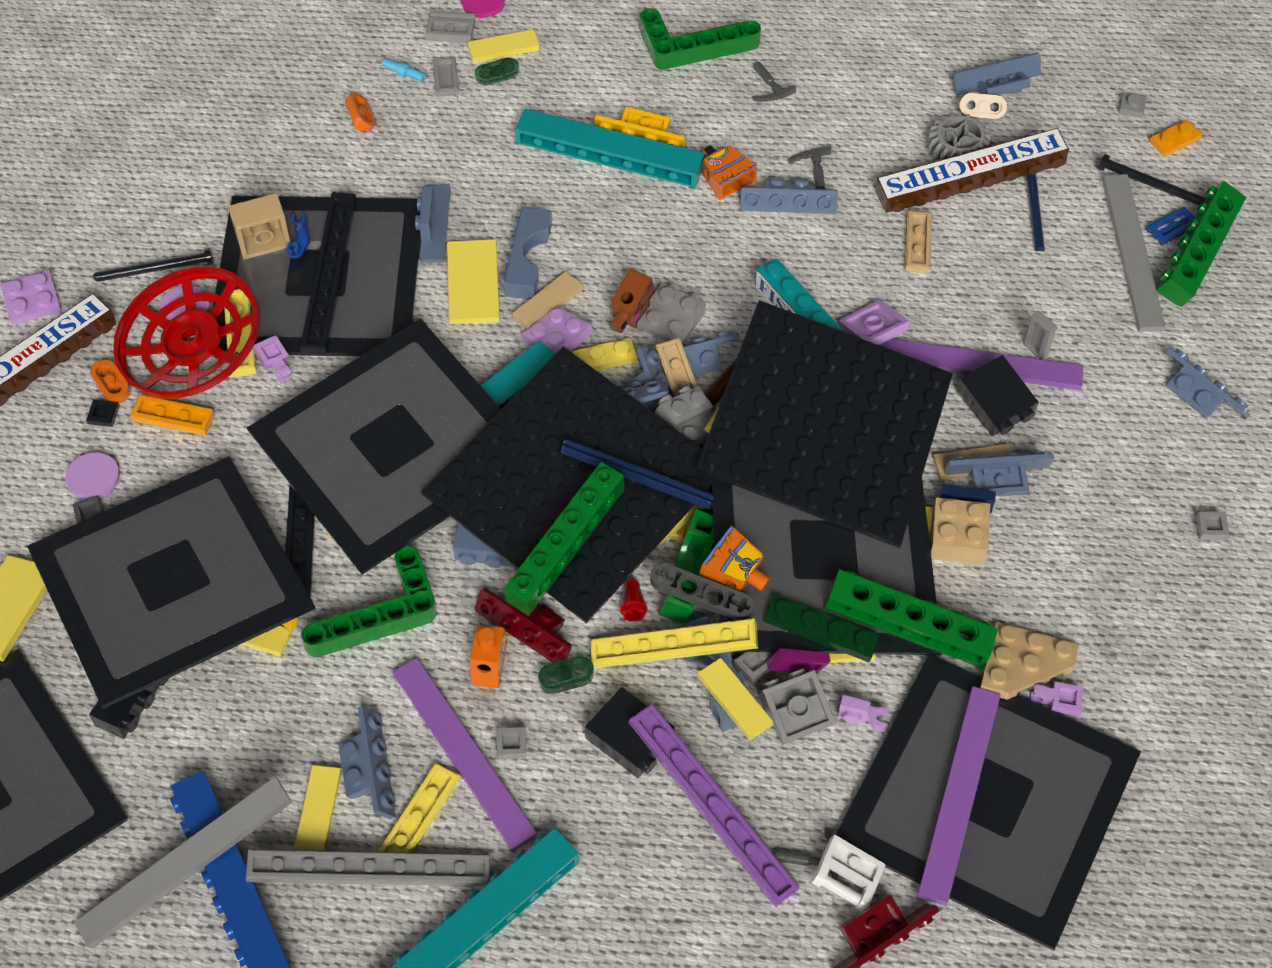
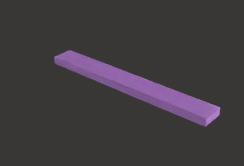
[879,339,1084,391]
[392,658,537,852]
[917,686,1001,906]
[628,704,800,907]

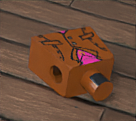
[610,268,654,333]

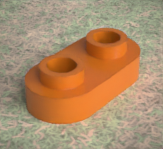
[345,92,376,132]
[90,360,130,403]

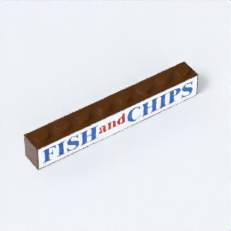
[876,128,1069,213]
[0,293,116,406]

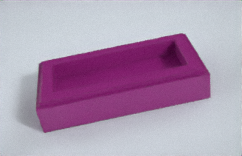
[767,648,831,674]

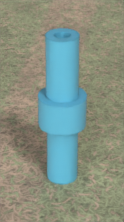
[382,58,426,82]

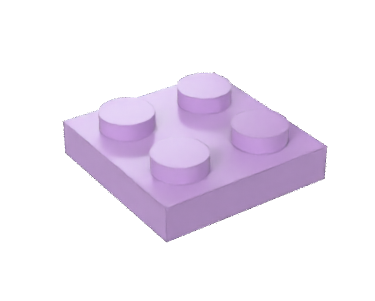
[0,270,61,325]
[839,300,910,345]
[522,306,594,353]

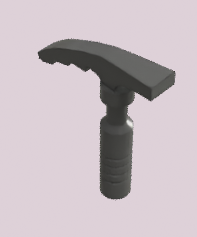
[753,62,796,102]
[788,146,831,189]
[775,828,838,880]

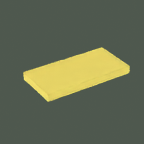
[447,239,500,324]
[0,555,47,662]

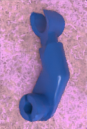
[286,211,311,259]

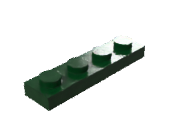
[764,594,880,663]

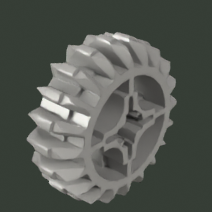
[927,112,992,160]

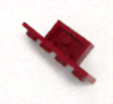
[474,588,572,668]
[833,894,939,968]

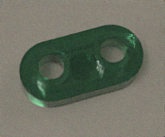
[475,57,519,86]
[538,656,594,694]

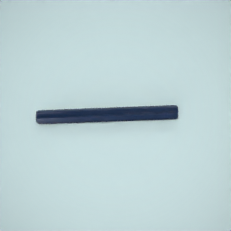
[561,439,714,509]

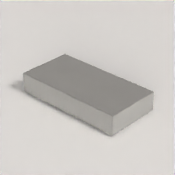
[433,57,459,97]
[1024,310,1057,359]

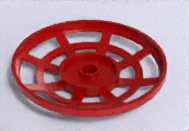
[113,266,260,399]

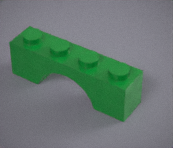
[659,509,714,624]

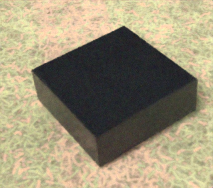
[86,399,120,427]

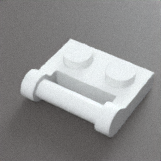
[810,835,886,912]

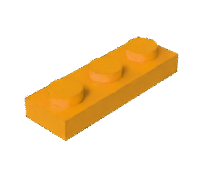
[130,395,215,436]

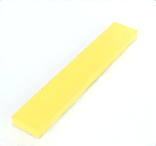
[591,618,758,668]

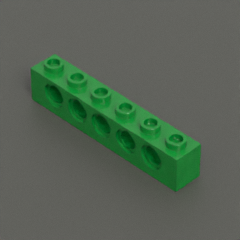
[1156,180,1247,307]
[504,462,625,616]
[824,569,998,668]

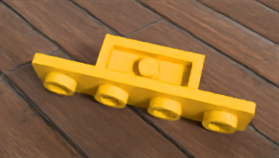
[594,107,686,148]

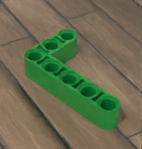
[640,8,761,69]
[301,545,437,657]

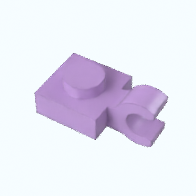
[252,335,291,384]
[1030,681,1083,717]
[838,695,890,732]

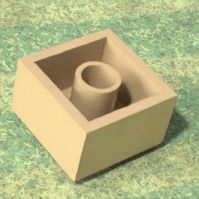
[228,193,291,260]
[930,498,990,565]

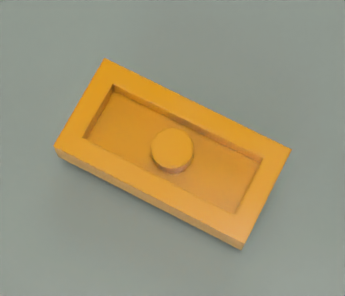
[1149,119,1202,157]

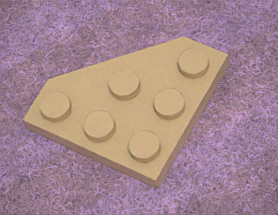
[980,622,1079,700]

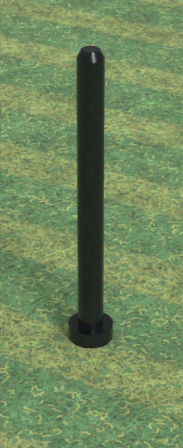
[1098,154,1206,206]
[93,248,214,282]

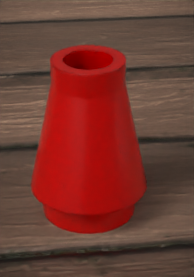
[620,580,648,622]

